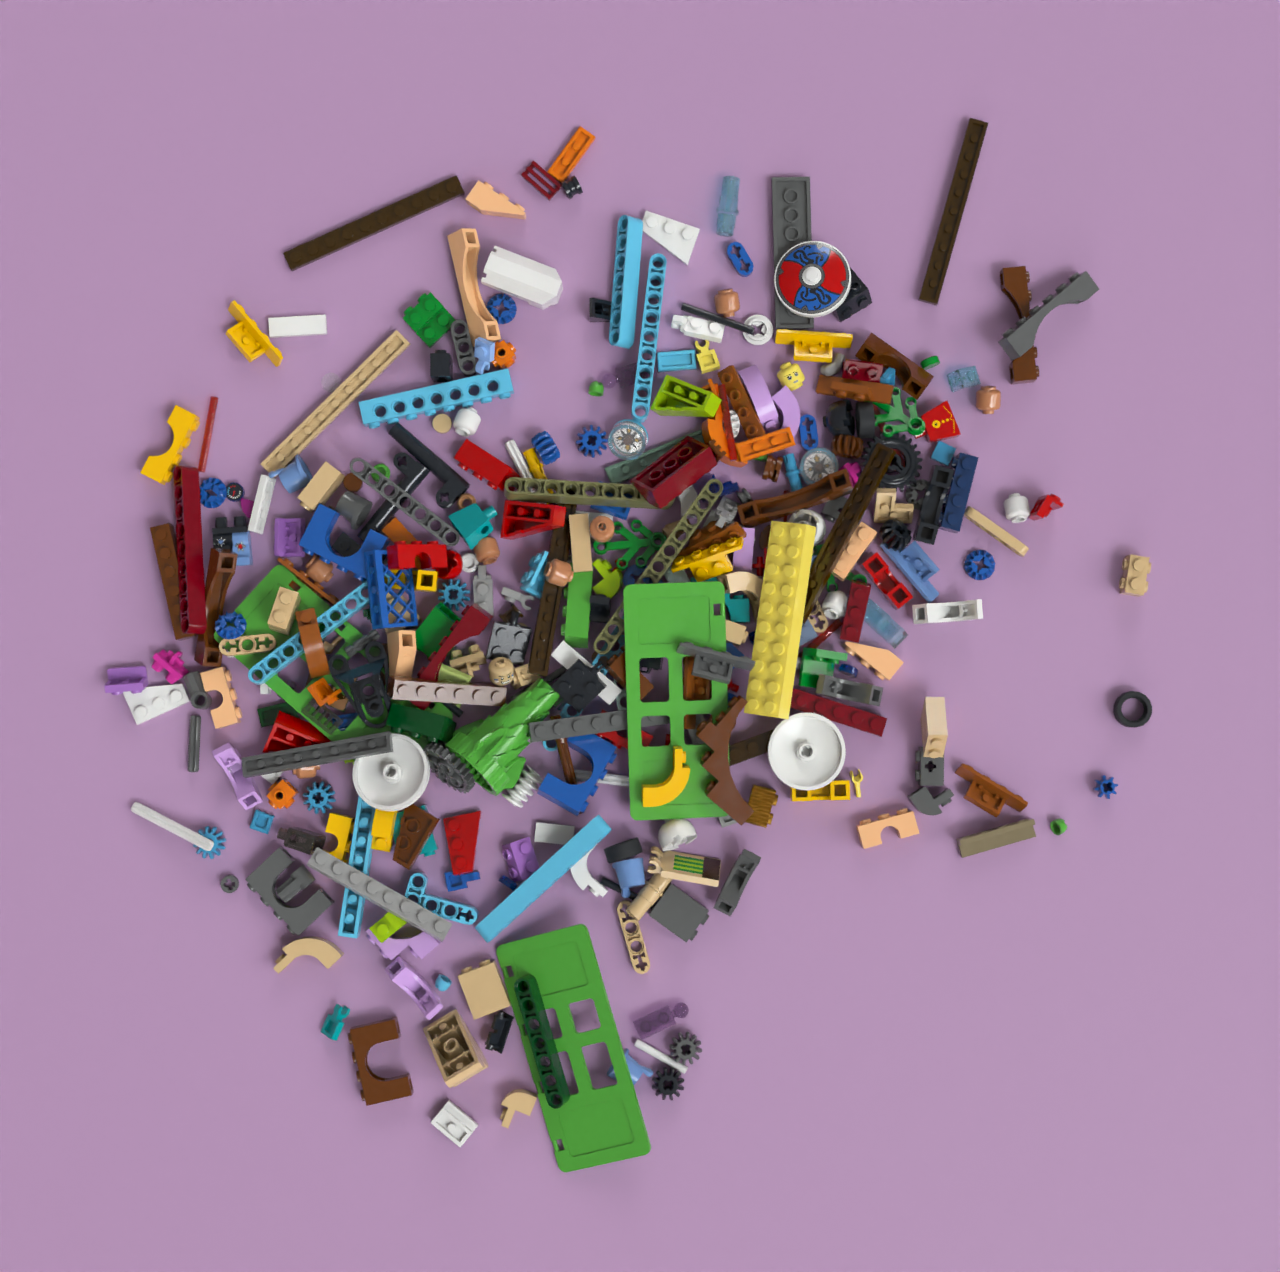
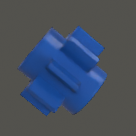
[1093,775,1118,799]

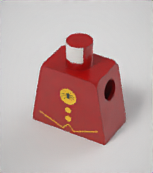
[913,400,961,443]

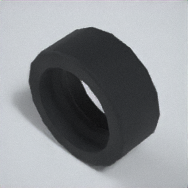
[855,402,875,439]
[1113,691,1152,728]
[604,837,643,863]

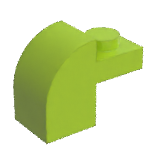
[592,558,623,599]
[369,912,407,943]

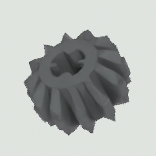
[669,1031,702,1065]

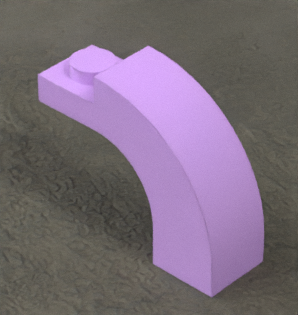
[738,364,781,435]
[772,385,800,438]
[212,742,263,810]
[384,956,444,1020]

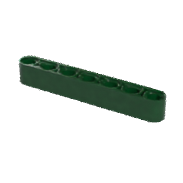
[514,974,570,1109]

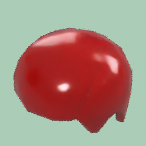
[435,550,463,579]

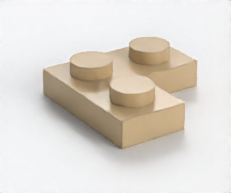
[873,488,914,523]

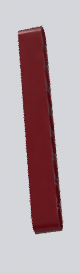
[173,465,207,634]

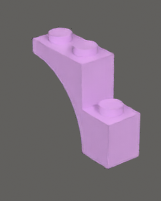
[366,925,440,960]

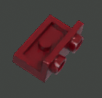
[842,359,883,383]

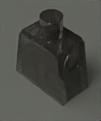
[277,827,327,855]

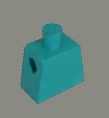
[448,503,498,549]

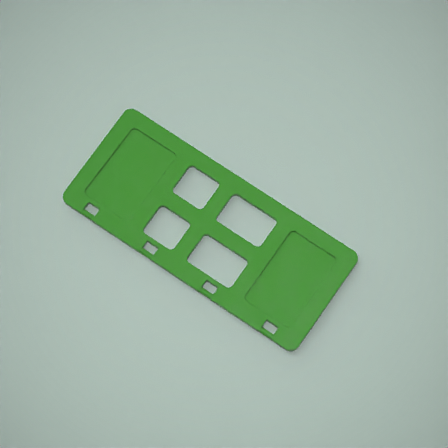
[214,565,453,761]
[623,581,729,820]
[496,924,651,1172]

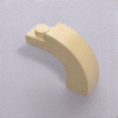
[717,571,763,623]
[273,936,344,974]

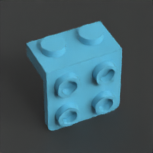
[520,551,549,599]

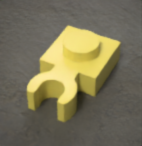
[695,340,720,374]

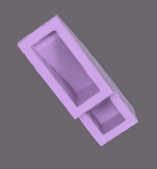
[732,527,755,573]

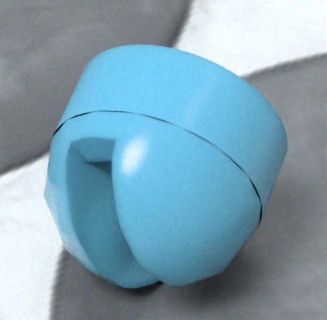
[435,974,452,991]

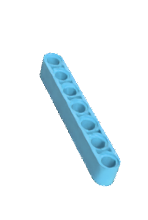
[609,215,643,349]

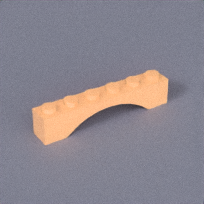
[447,228,501,347]

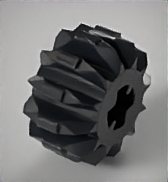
[878,518,912,551]
[652,1067,684,1100]

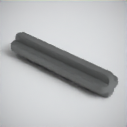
[187,715,201,772]

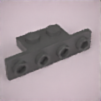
[676,642,755,684]

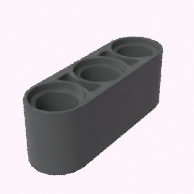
[451,320,477,377]

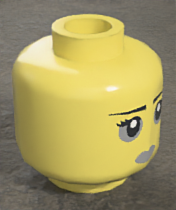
[777,361,805,391]

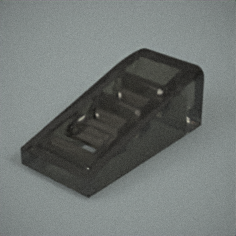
[301,698,344,737]

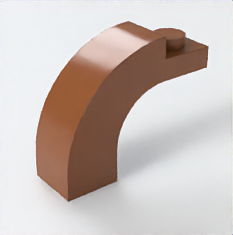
[295,608,330,679]

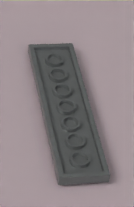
[771,177,814,330]

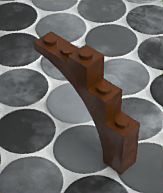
[695,695,754,826]

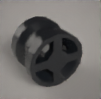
[561,175,583,200]

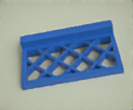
[364,550,418,630]

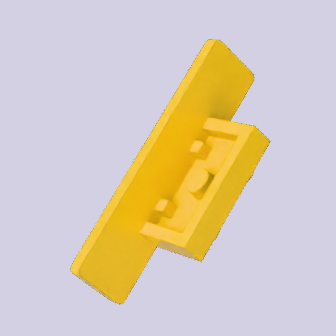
[226,300,283,367]
[775,329,853,363]
[671,537,744,582]

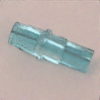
[716,176,740,237]

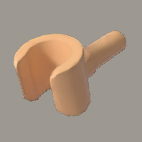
[323,635,343,654]

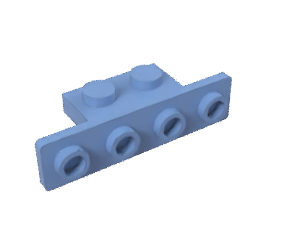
[880,541,940,603]

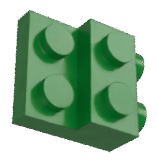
[403,292,456,348]

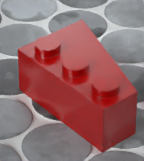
[454,439,521,493]
[500,500,566,540]
[262,711,331,753]

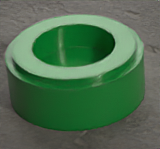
[920,356,940,370]

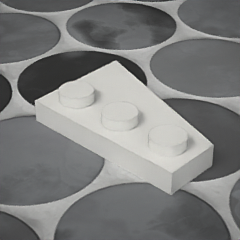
[642,211,700,266]
[123,684,191,725]

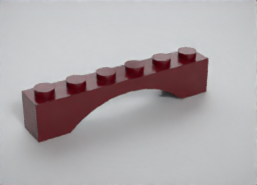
[409,603,494,710]
[790,688,887,737]

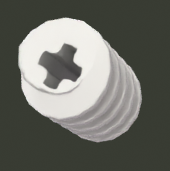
[502,765,543,808]

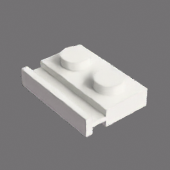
[431,1100,479,1147]

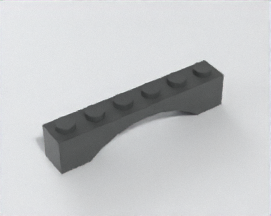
[998,271,1099,360]

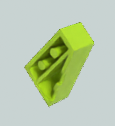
[650,374,722,417]

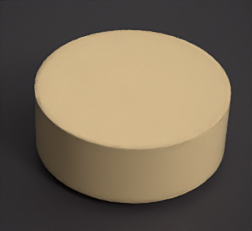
[433,414,452,434]

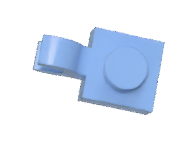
[474,337,495,374]

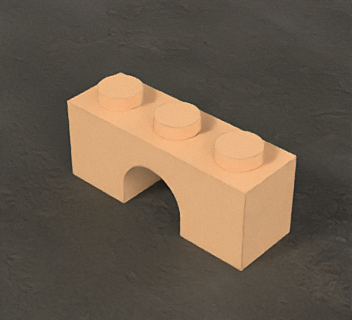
[832,521,877,582]
[200,667,242,729]
[856,808,920,849]

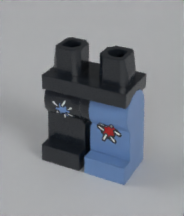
[212,516,253,566]

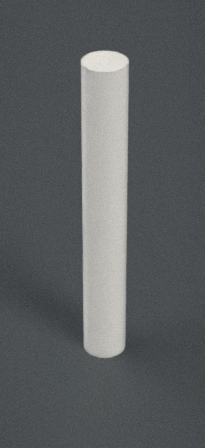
[634,1039,688,1074]

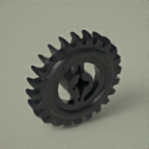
[860,431,923,492]

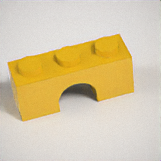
[790,780,850,801]
[324,812,355,864]

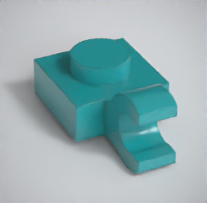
[320,1004,350,1041]

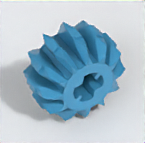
[438,579,470,611]
[303,781,336,814]
[193,826,227,859]

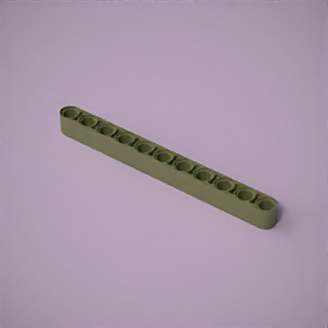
[594,479,723,655]

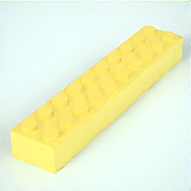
[744,521,816,719]

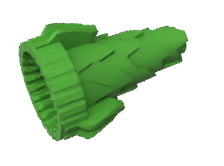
[444,678,560,796]

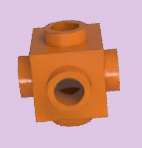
[491,340,517,370]
[267,779,299,809]

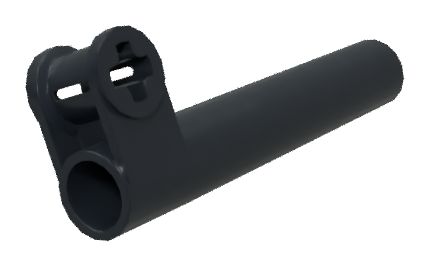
[388,423,470,509]
[357,452,430,541]

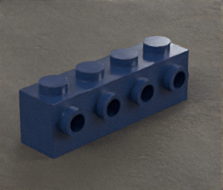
[938,453,979,533]

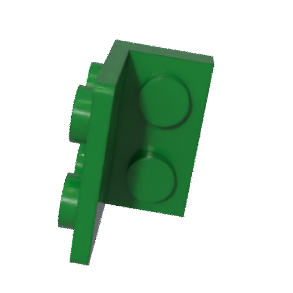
[798,647,848,688]

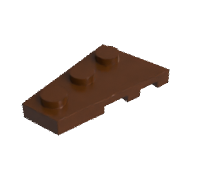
[392,803,440,870]

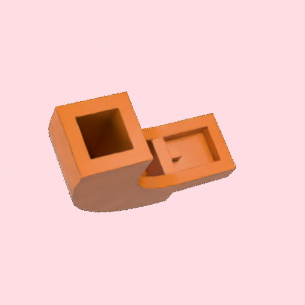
[701,402,748,468]

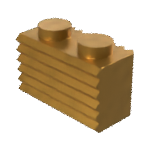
[745,784,778,828]

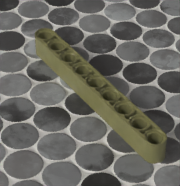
[504,477,675,510]

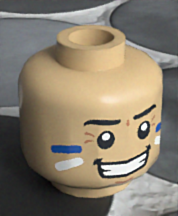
[488,657,514,686]

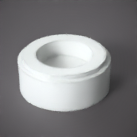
[462,553,479,573]

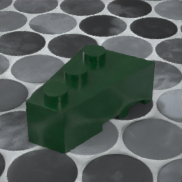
[386,702,457,744]

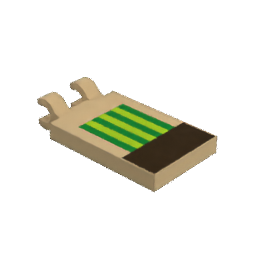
[647,846,721,887]

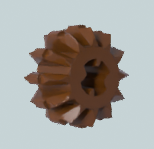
[831,434,864,459]

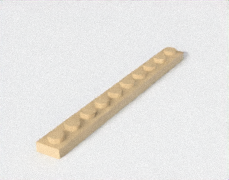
[261,330,411,478]

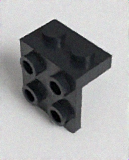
[834,267,872,322]

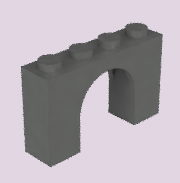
[245,846,335,936]

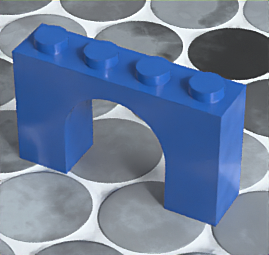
[298,503,391,581]
[537,734,618,817]

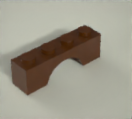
[855,332,934,400]

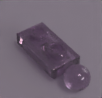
[601,358,657,389]
[633,1003,689,1040]

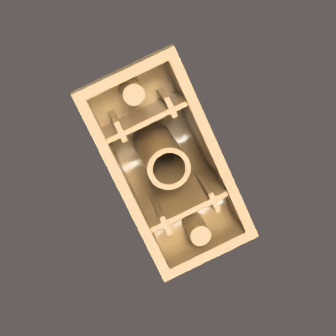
[423,1009,489,1088]

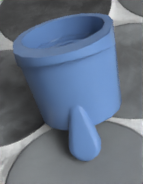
[268,454,313,494]
[612,858,645,898]
[607,1048,653,1085]

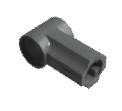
[183,671,212,710]
[275,865,316,903]

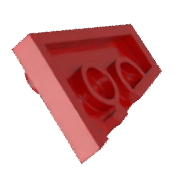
[443,811,482,876]

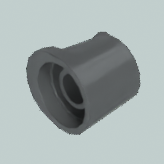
[328,490,373,530]

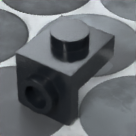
[589,594,611,623]

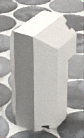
[481,246,563,310]

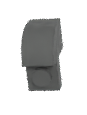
[907,786,954,816]

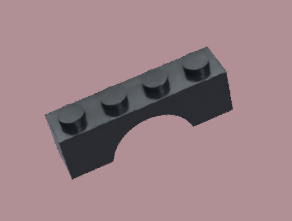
[912,465,954,545]

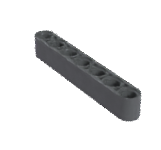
[349,457,460,546]

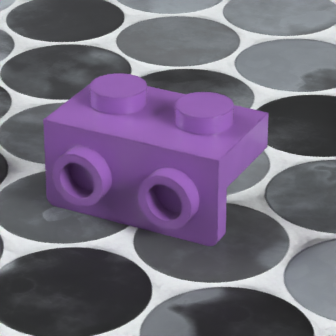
[274,518,305,558]
[104,666,148,695]
[502,837,539,882]

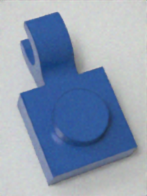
[444,871,481,892]

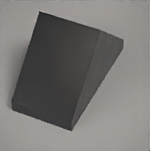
[589,298,612,322]

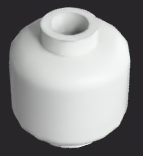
[453,407,481,437]
[1003,493,1030,523]
[822,591,848,620]

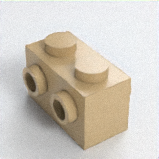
[1119,554,1151,597]

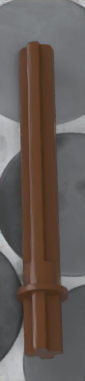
[550,715,582,814]

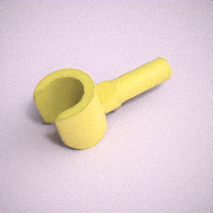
[849,769,863,797]

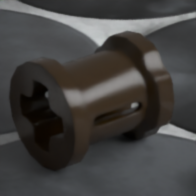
[499,603,524,622]

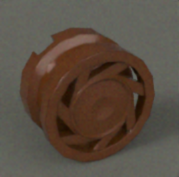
[762,454,783,483]

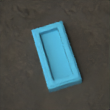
[657,350,696,372]

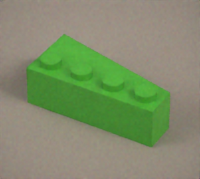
[561,563,593,648]

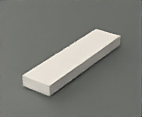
[551,641,622,705]

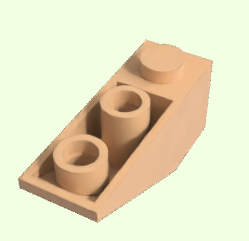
[466,180,526,220]
[387,630,416,677]
[843,641,904,681]

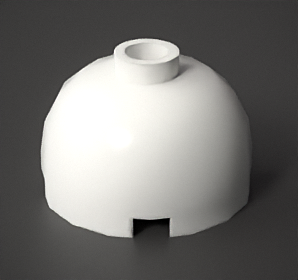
[789,509,826,546]
[658,819,697,851]

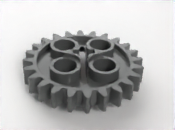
[423,742,476,793]

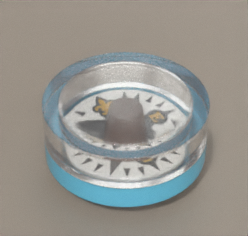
[608,419,648,460]
[799,448,839,485]

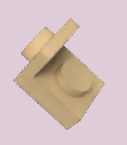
[510,663,541,690]

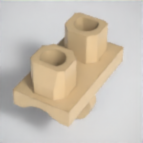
[449,644,487,678]

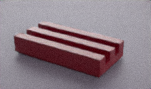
[521,160,562,201]

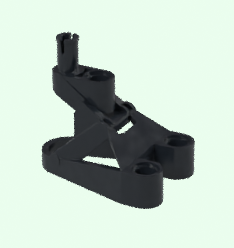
[328,641,392,729]

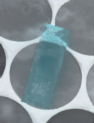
[864,598,908,649]

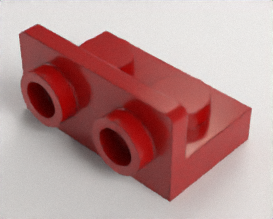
[1028,494,1064,521]

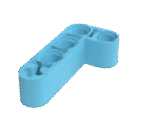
[405,872,478,925]

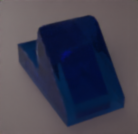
[701,474,739,503]

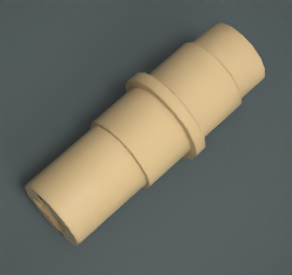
[625,873,673,921]

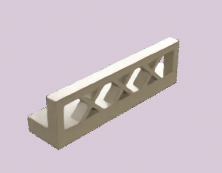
[956,818,1036,858]

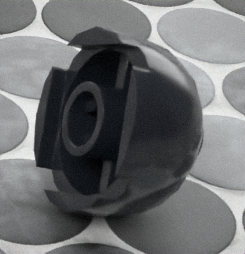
[823,399,855,436]

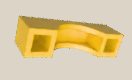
[140,405,200,485]

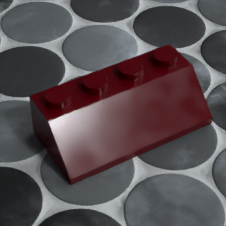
[630,436,717,509]

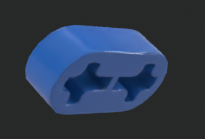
[727,242,754,277]
[799,414,818,451]

